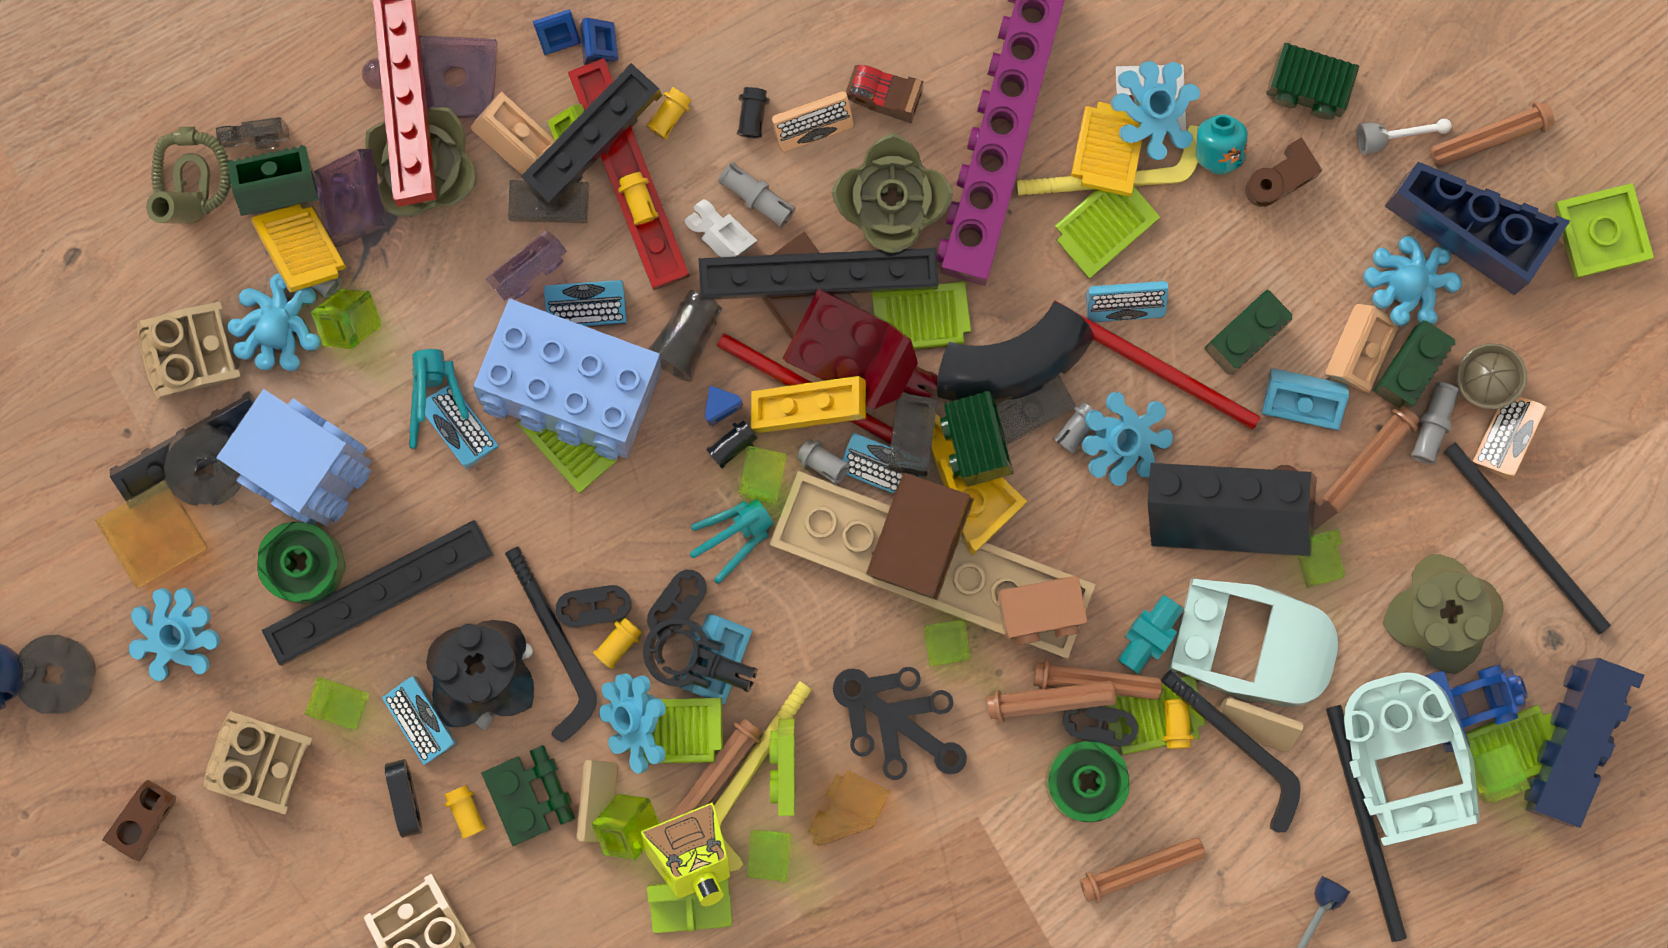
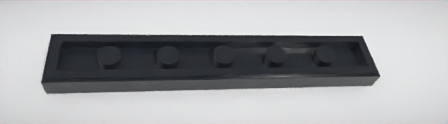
[698,248,938,300]
[261,520,494,666]

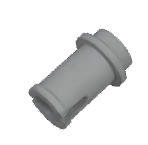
[1053,402,1094,454]
[797,440,850,485]

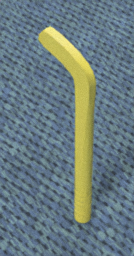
[1016,125,1198,196]
[714,681,812,872]

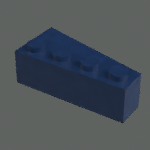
[1385,162,1570,295]
[1524,658,1645,828]

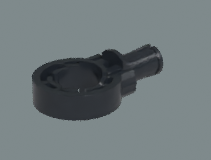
[643,618,758,692]

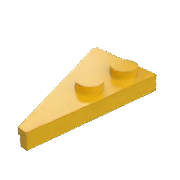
[919,406,1027,556]

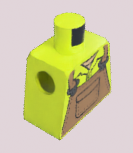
[641,803,730,906]

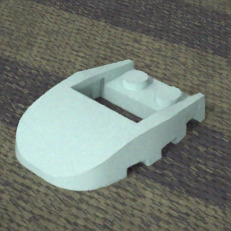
[1168,578,1338,707]
[1344,673,1480,846]

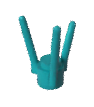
[409,349,469,449]
[690,498,774,584]

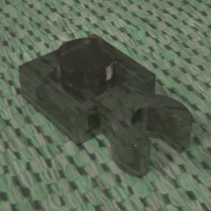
[216,117,290,150]

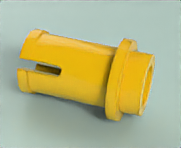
[645,87,692,140]
[618,172,659,225]
[593,617,643,669]
[1162,699,1195,749]
[444,785,486,839]

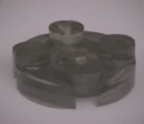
[164,424,242,506]
[18,635,96,714]

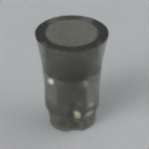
[648,290,723,382]

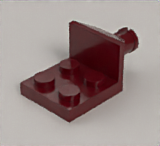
[782,288,938,410]

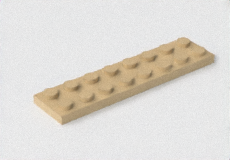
[769,471,1096,660]

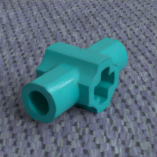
[1117,595,1184,675]

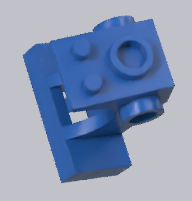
[1424,664,1528,753]

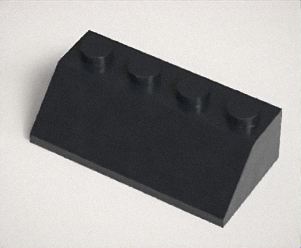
[1148,463,1317,557]

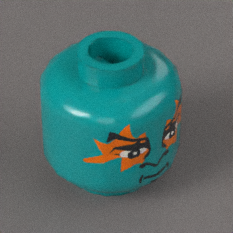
[1196,114,1248,175]

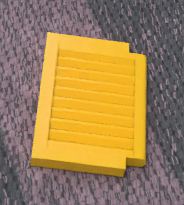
[1071,102,1142,197]
[252,204,346,293]

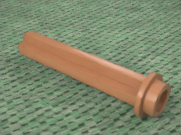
[1430,102,1555,167]
[1322,406,1420,513]
[1034,659,1162,700]
[987,681,1116,723]
[669,718,763,820]
[1080,838,1205,903]

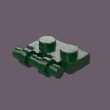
[481,745,576,846]

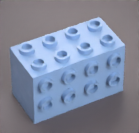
[473,298,661,460]
[216,389,372,526]

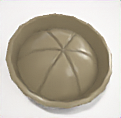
[1456,343,1527,409]

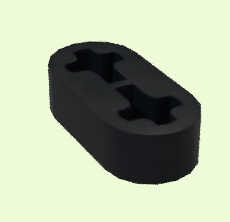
[647,570,707,638]
[555,585,632,628]
[1063,706,1139,746]
[385,759,422,838]

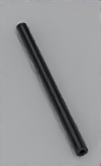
[1444,442,1611,635]
[1326,705,1407,942]

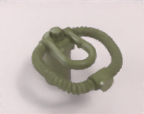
[146,127,231,224]

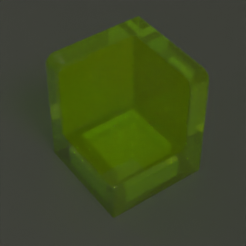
[311,289,381,349]
[738,446,787,504]
[1297,529,1345,588]
[923,619,971,667]
[304,676,369,729]
[1472,744,1530,803]
[592,794,659,860]
[747,829,791,882]

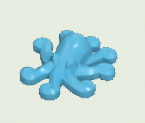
[1111,61,1200,160]
[1363,236,1462,327]
[227,273,321,371]
[1082,392,1173,486]
[129,588,221,681]
[599,673,666,774]

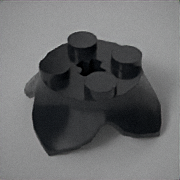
[426,620,534,727]

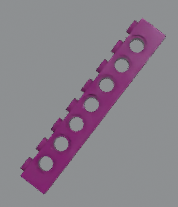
[936,0,1065,286]

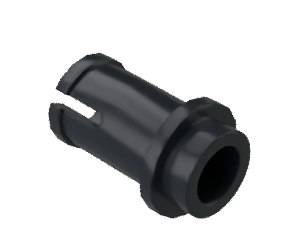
[737,87,770,139]
[706,420,758,469]

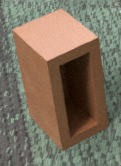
[997,575,1088,645]

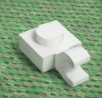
[684,199,758,257]

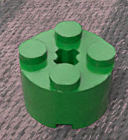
[257,522,346,605]
[1045,741,1129,822]

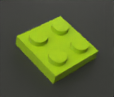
[1553,183,1654,279]
[769,719,795,816]

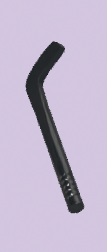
[505,546,597,742]
[1161,670,1301,833]

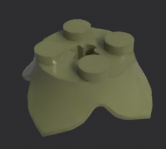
[365,107,475,217]
[831,133,954,254]
[1383,554,1503,674]

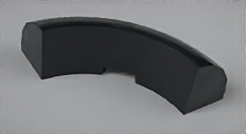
[937,302,1094,401]

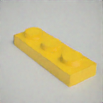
[751,376,866,433]

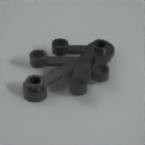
[833,667,967,780]

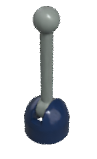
[1297,876,1351,948]

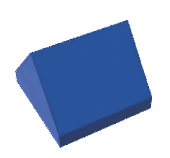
[533,9,581,55]
[580,18,618,65]
[705,386,743,426]

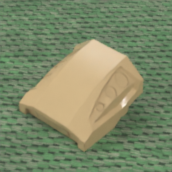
[137,302,241,400]
[203,710,312,814]
[363,874,477,948]

